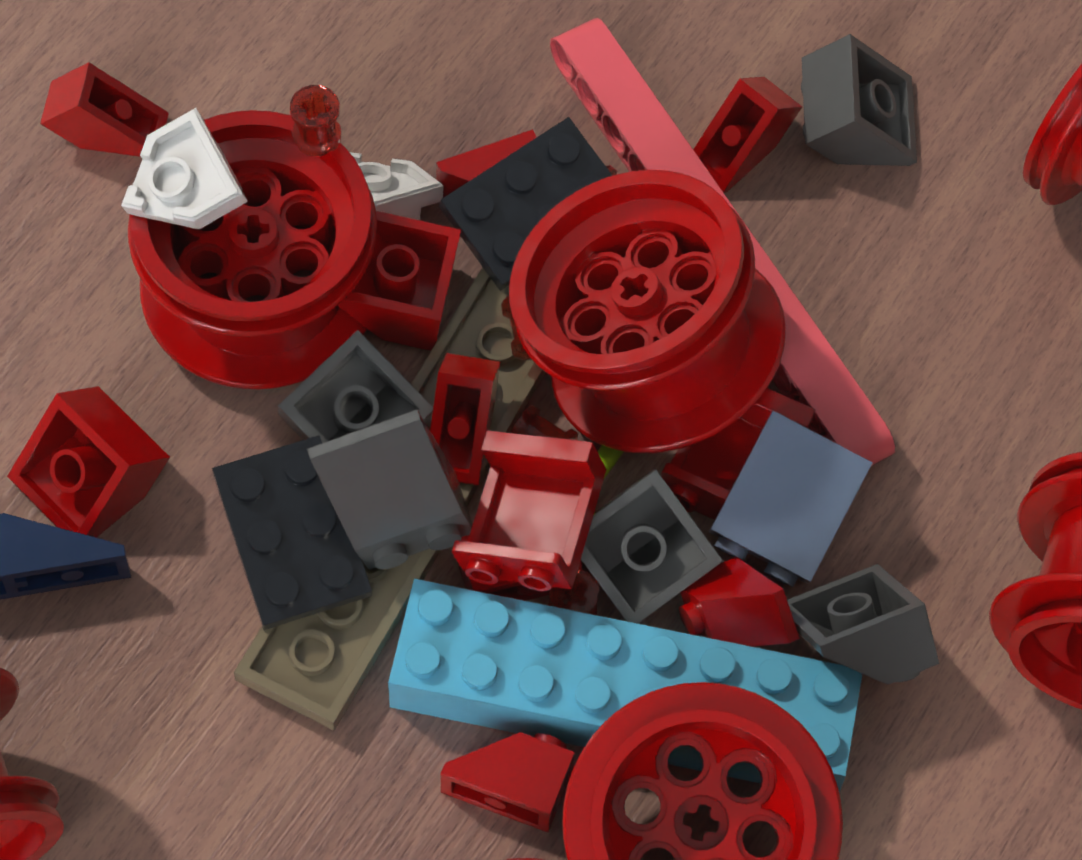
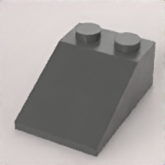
[307,410,472,570]

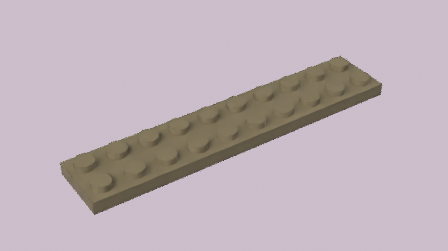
[234,267,546,731]

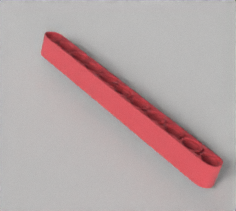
[550,18,895,466]

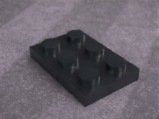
[439,117,613,291]
[212,435,372,630]

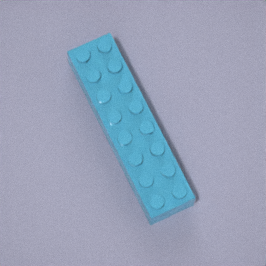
[388,579,862,792]

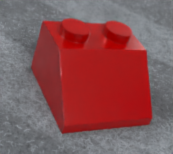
[338,211,461,351]
[7,386,170,538]

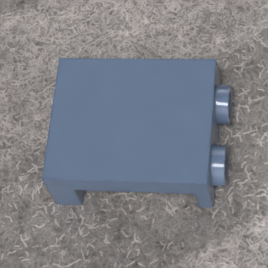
[709,411,873,587]

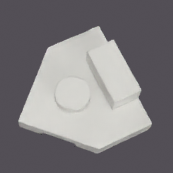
[121,108,248,229]
[350,152,444,220]

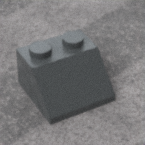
[801,34,917,166]
[278,330,433,443]
[581,468,723,624]
[787,564,939,685]

